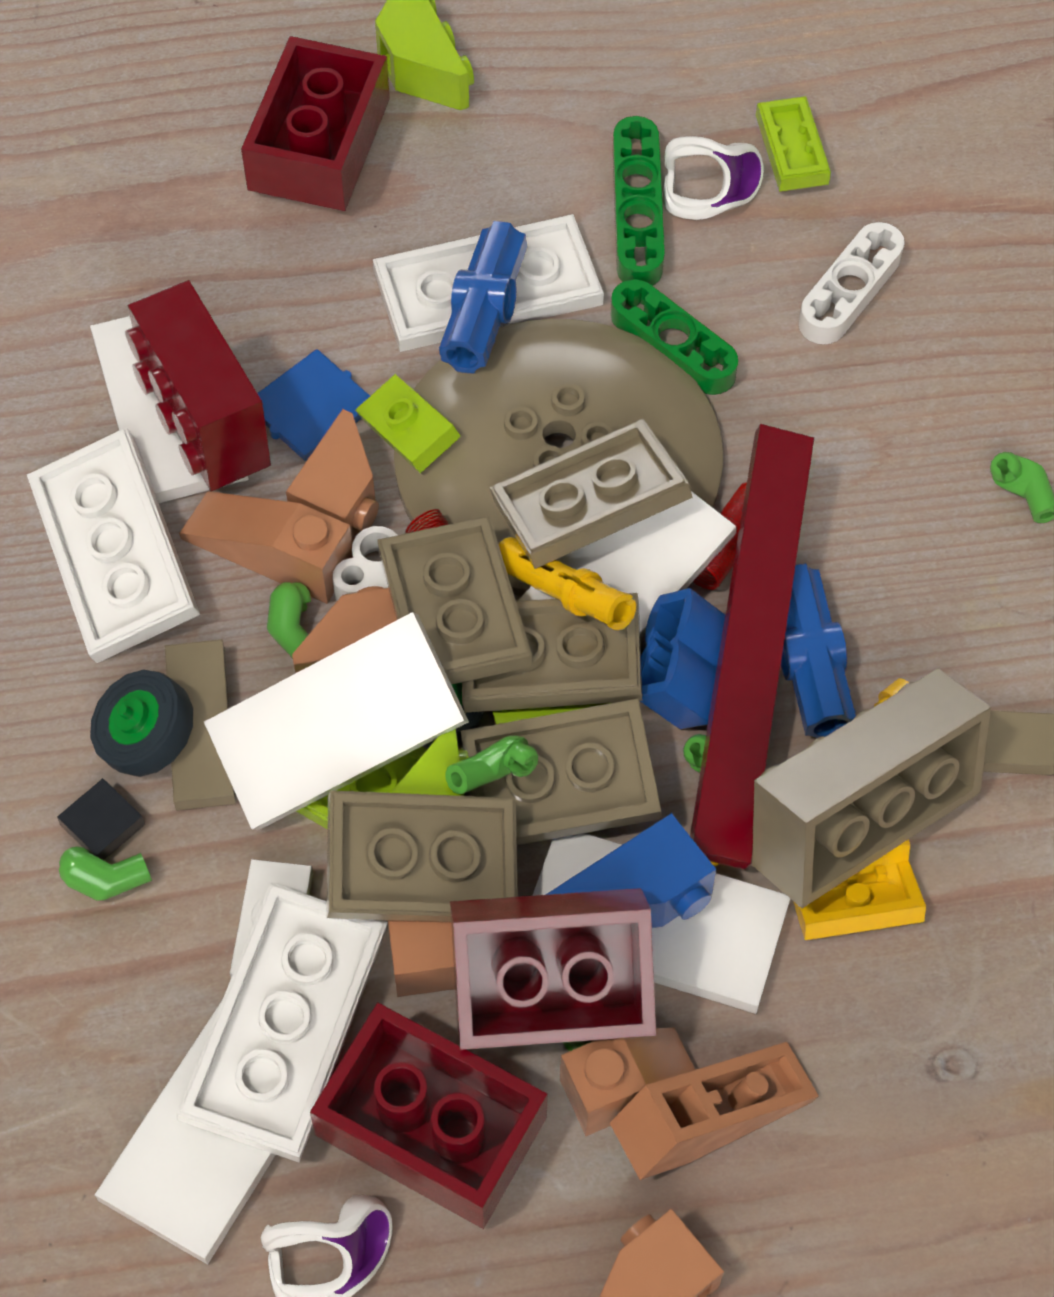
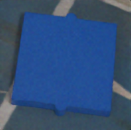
[258,349,370,462]

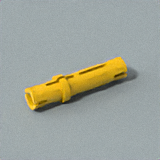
[498,537,636,631]

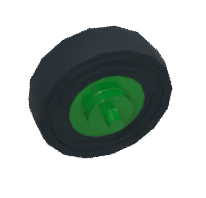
[90,669,194,777]

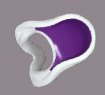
[664,136,764,220]
[261,1195,393,1297]

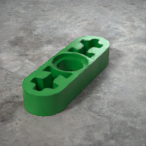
[610,279,738,395]

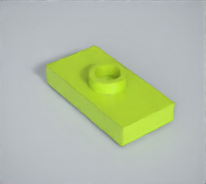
[756,96,831,192]
[355,374,461,473]

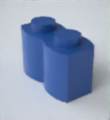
[640,588,725,729]

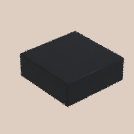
[57,778,145,860]

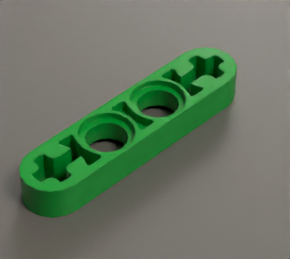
[612,116,665,286]

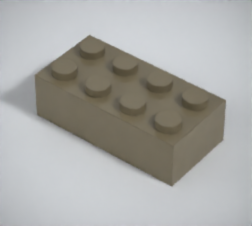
[752,668,991,908]

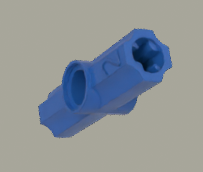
[439,221,528,374]
[781,564,856,738]

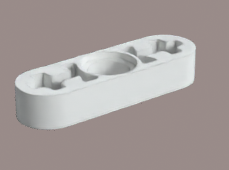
[799,222,904,344]

